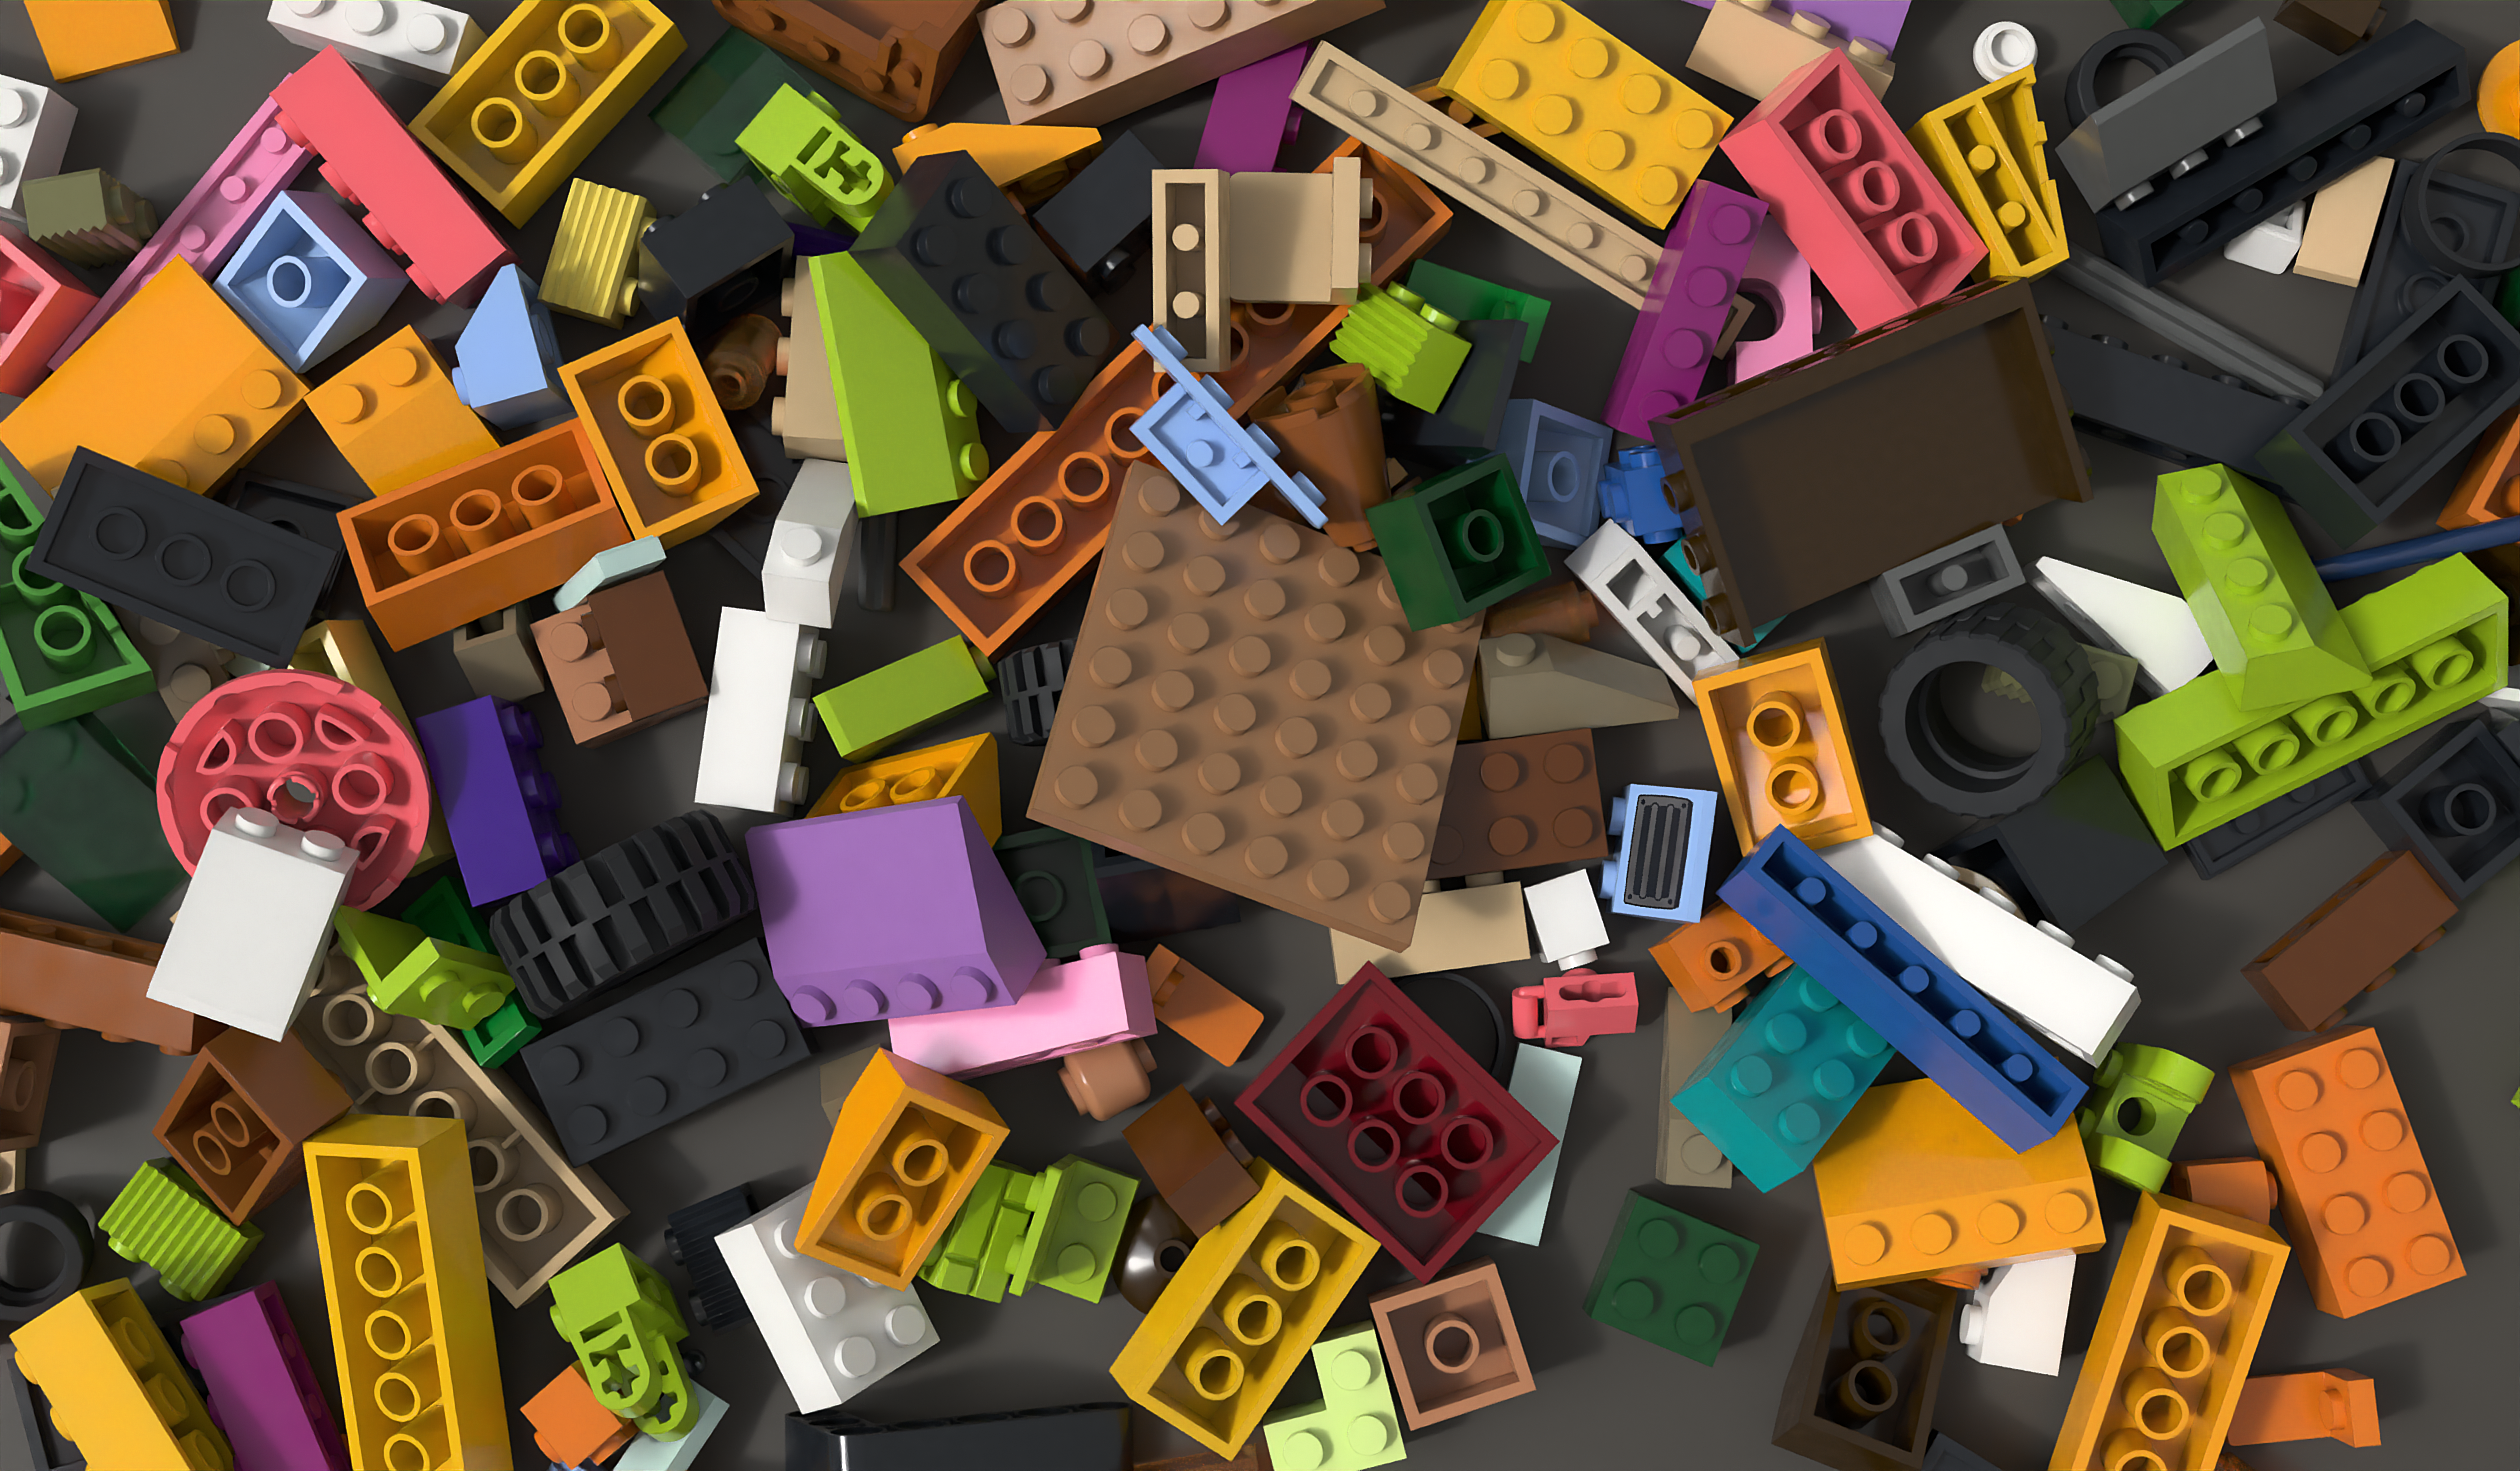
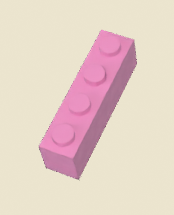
[888,944,1158,1082]

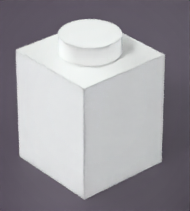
[1521,869,1610,971]

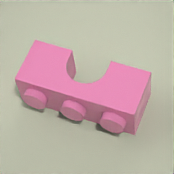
[1726,215,1822,387]

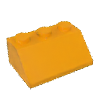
[557,316,760,551]
[804,732,1002,849]

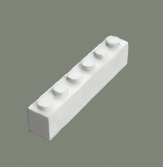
[1813,821,2141,1068]

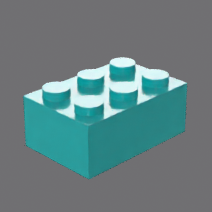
[1669,962,1897,1194]

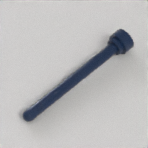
[2308,515,2520,584]

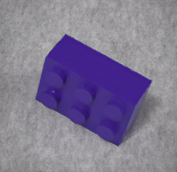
[415,695,580,909]

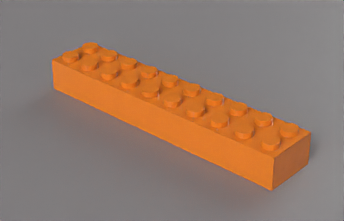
[898,136,1454,664]

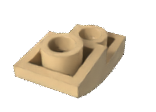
[2293,156,2395,287]

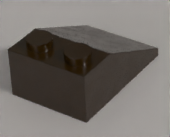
[1771,1260,1958,1471]

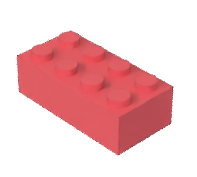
[269,44,523,310]
[1718,46,1989,332]

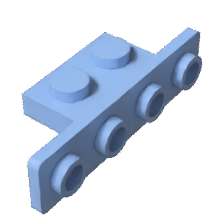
[1128,324,1329,529]

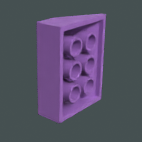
[745,795,1047,1028]

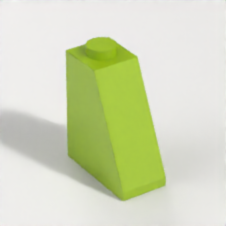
[812,634,997,764]

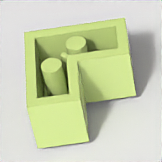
[1263,1319,1407,1471]

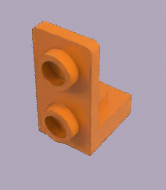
[1146,943,1264,1067]
[2225,1367,2381,1448]

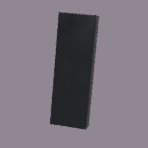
[2181,759,2372,880]

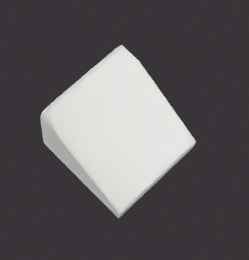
[2224,200,2306,274]

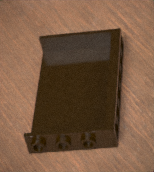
[1647,275,2094,648]

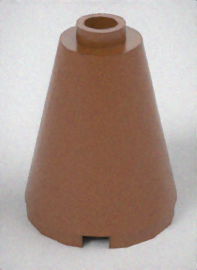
[1248,362,1392,552]

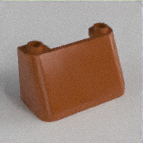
[711,0,996,123]

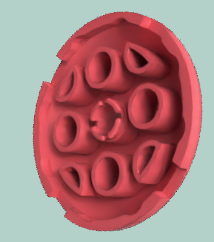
[156,669,432,913]

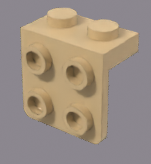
[1230,157,1373,305]

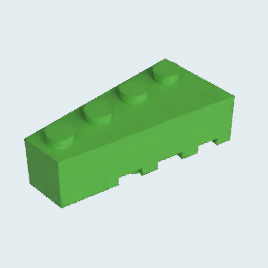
[0,457,158,732]

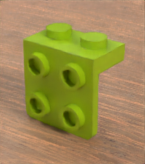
[333,905,516,1031]

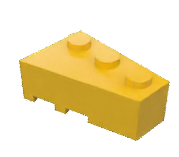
[1904,63,2070,284]

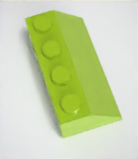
[808,251,989,518]
[2152,463,2373,712]

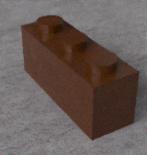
[2239,850,2459,1033]

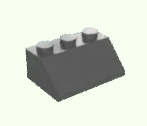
[2055,16,2277,214]

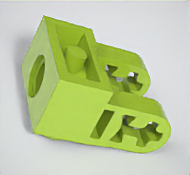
[735,83,895,235]
[2074,1042,2215,1194]
[548,1242,700,1442]

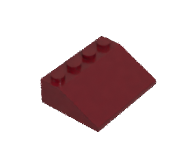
[1234,960,1560,1285]

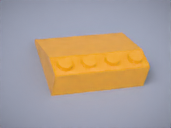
[0,253,317,501]
[1812,1056,2106,1292]

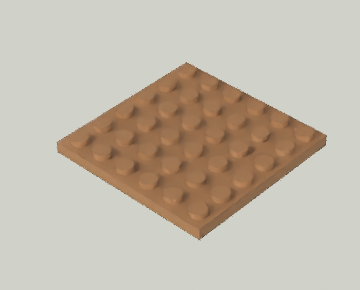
[1026,460,1486,953]

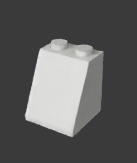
[146,806,361,1042]

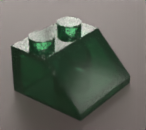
[647,25,817,186]

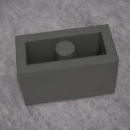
[1866,523,2027,639]

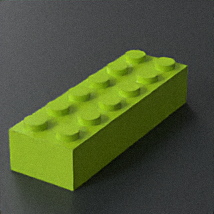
[2113,552,2508,852]

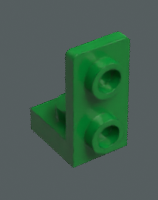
[1403,258,1551,363]

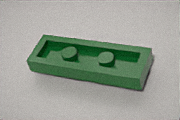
[400,875,542,1069]

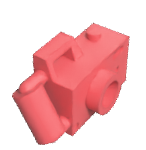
[1512,968,1639,1048]

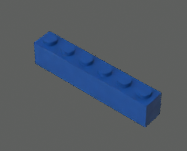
[1715,823,2089,1154]

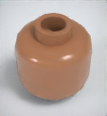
[1057,1037,1157,1121]

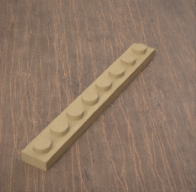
[1288,40,1755,360]

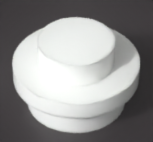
[1973,22,2038,83]

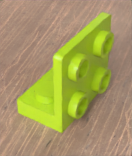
[1004,1154,1142,1304]

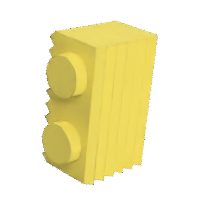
[537,178,658,330]

